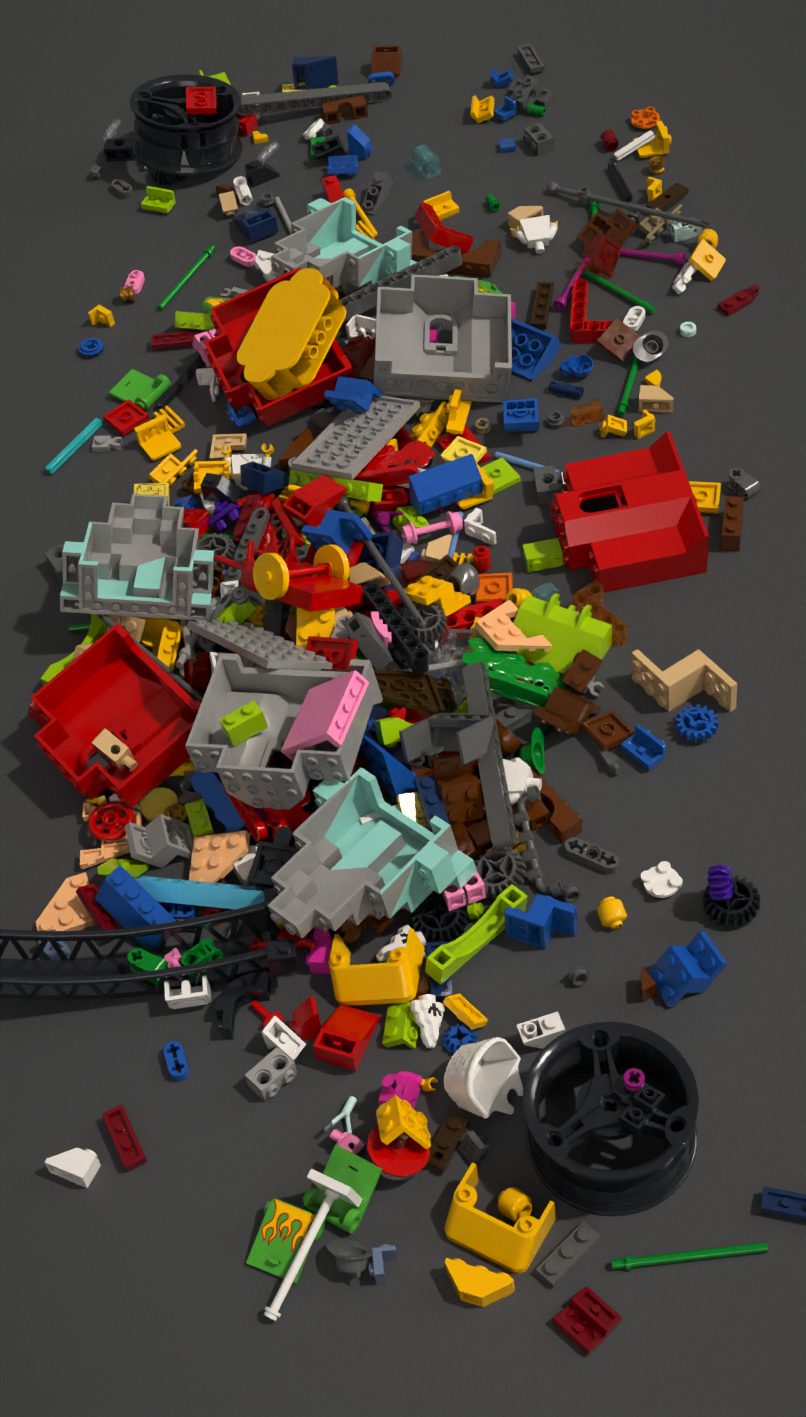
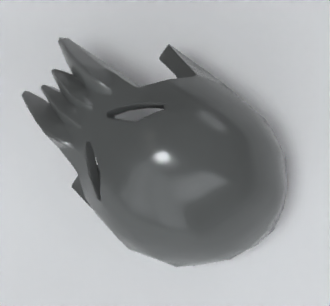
[444,563,480,598]

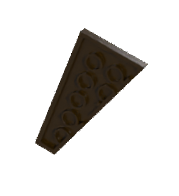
[321,669,446,715]

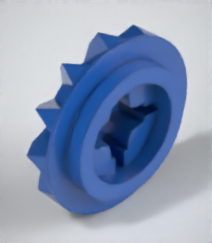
[79,338,104,357]
[443,1022,478,1054]

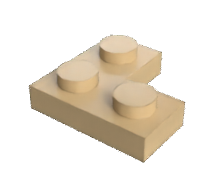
[209,433,247,461]

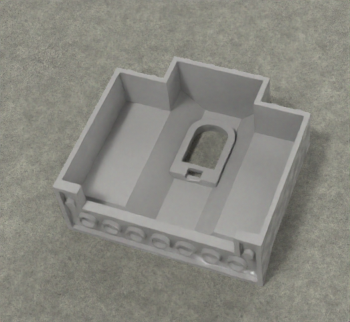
[373,274,512,403]
[185,653,383,809]

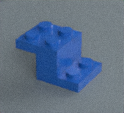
[324,377,382,413]
[503,398,539,432]
[301,510,373,556]
[504,893,578,950]
[648,931,728,1007]

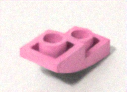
[371,612,392,650]

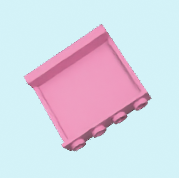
[281,670,369,761]

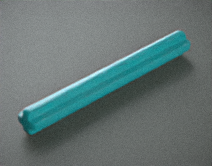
[45,418,102,475]

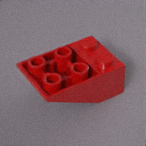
[282,475,348,527]
[313,1004,381,1072]

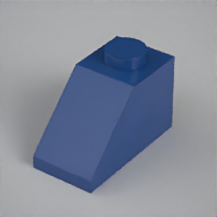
[347,124,373,160]

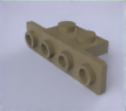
[637,204,683,247]

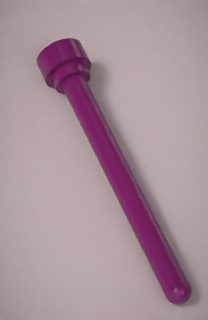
[610,248,685,266]
[553,255,591,311]

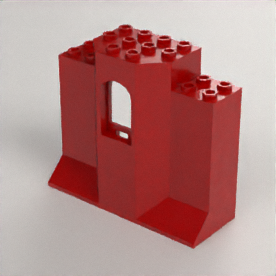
[204,267,356,427]
[550,431,709,594]
[30,623,201,808]

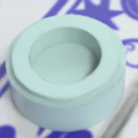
[680,322,696,337]

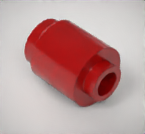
[472,546,491,573]

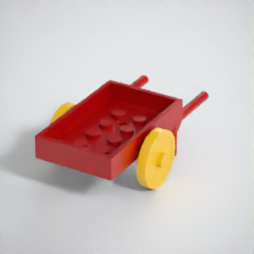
[214,535,362,612]

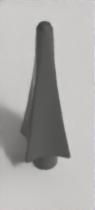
[589,738,622,774]

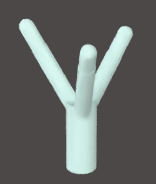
[324,1096,357,1134]

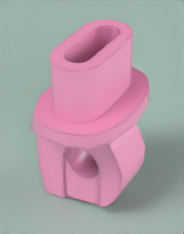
[164,948,185,976]
[330,1129,366,1154]

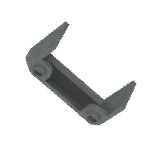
[195,586,276,655]
[399,713,495,764]

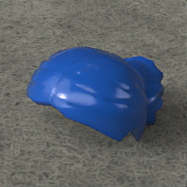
[559,354,593,377]

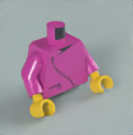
[379,1071,438,1109]

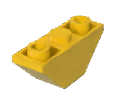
[445,1258,515,1307]

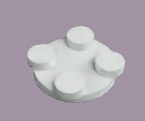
[641,861,683,898]

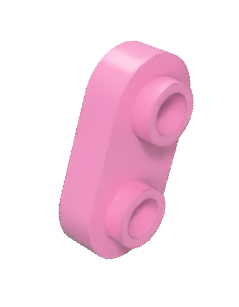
[230,247,256,267]
[124,270,145,295]

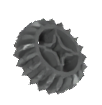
[198,533,236,570]
[399,601,447,644]
[474,846,527,899]

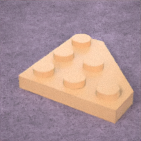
[189,830,250,883]
[36,872,95,931]

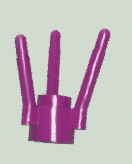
[372,510,404,532]

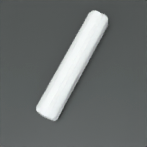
[614,130,655,161]

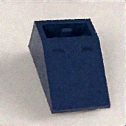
[292,56,339,90]
[232,207,278,243]
[240,461,290,495]

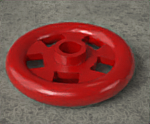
[88,801,135,841]

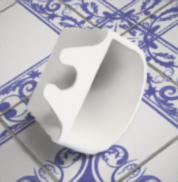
[444,1037,523,1119]

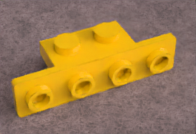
[446,389,472,434]
[410,402,449,447]
[148,449,198,487]

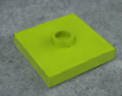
[481,457,521,495]
[98,858,150,878]

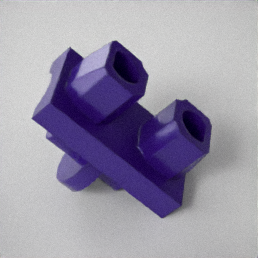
[208,501,241,532]

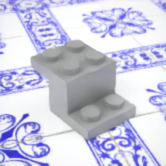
[125,814,194,868]

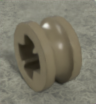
[475,418,491,434]

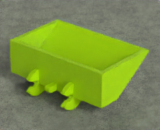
[513,593,612,674]

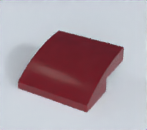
[552,1286,622,1356]

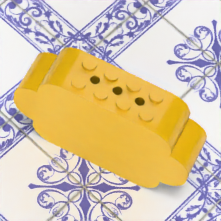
[237,268,346,401]

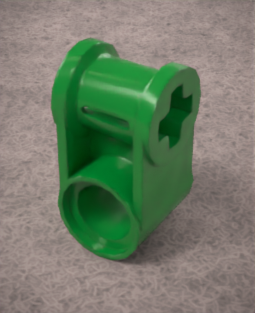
[181,938,223,978]
[127,948,168,984]

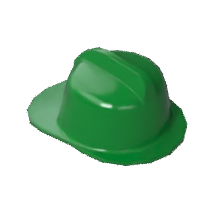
[519,728,545,774]

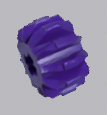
[707,864,734,901]

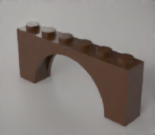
[411,230,501,277]

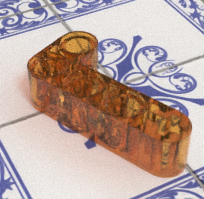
[573,582,628,647]

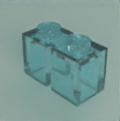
[412,144,441,179]

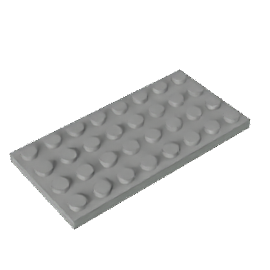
[292,395,420,480]
[187,619,333,671]

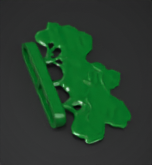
[462,637,568,708]

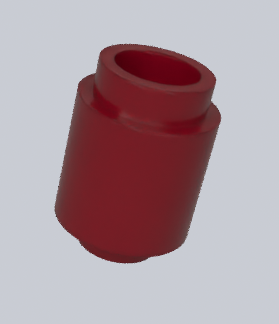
[600,129,619,152]

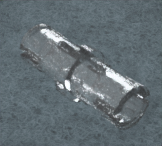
[101,119,121,142]
[255,141,279,163]

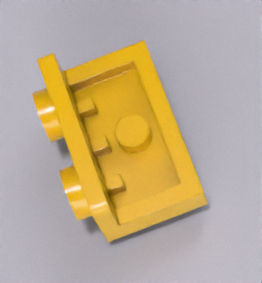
[470,95,495,124]

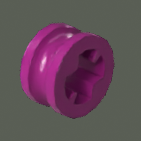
[624,1068,645,1092]

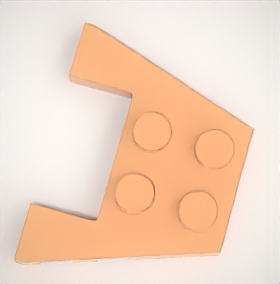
[474,600,552,652]
[80,803,142,870]

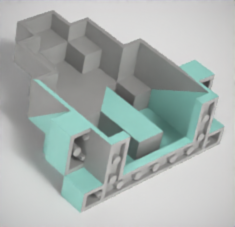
[271,197,417,295]
[60,494,214,621]
[268,768,477,938]

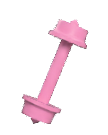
[401,511,463,545]

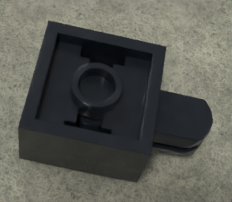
[249,827,299,888]

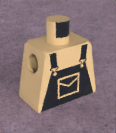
[92,728,138,772]

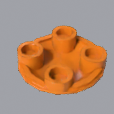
[631,107,660,129]

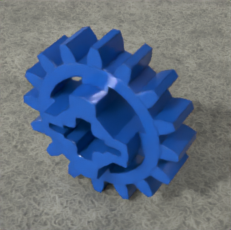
[675,704,719,743]

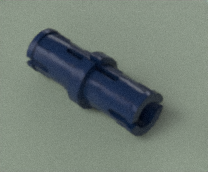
[549,380,584,398]

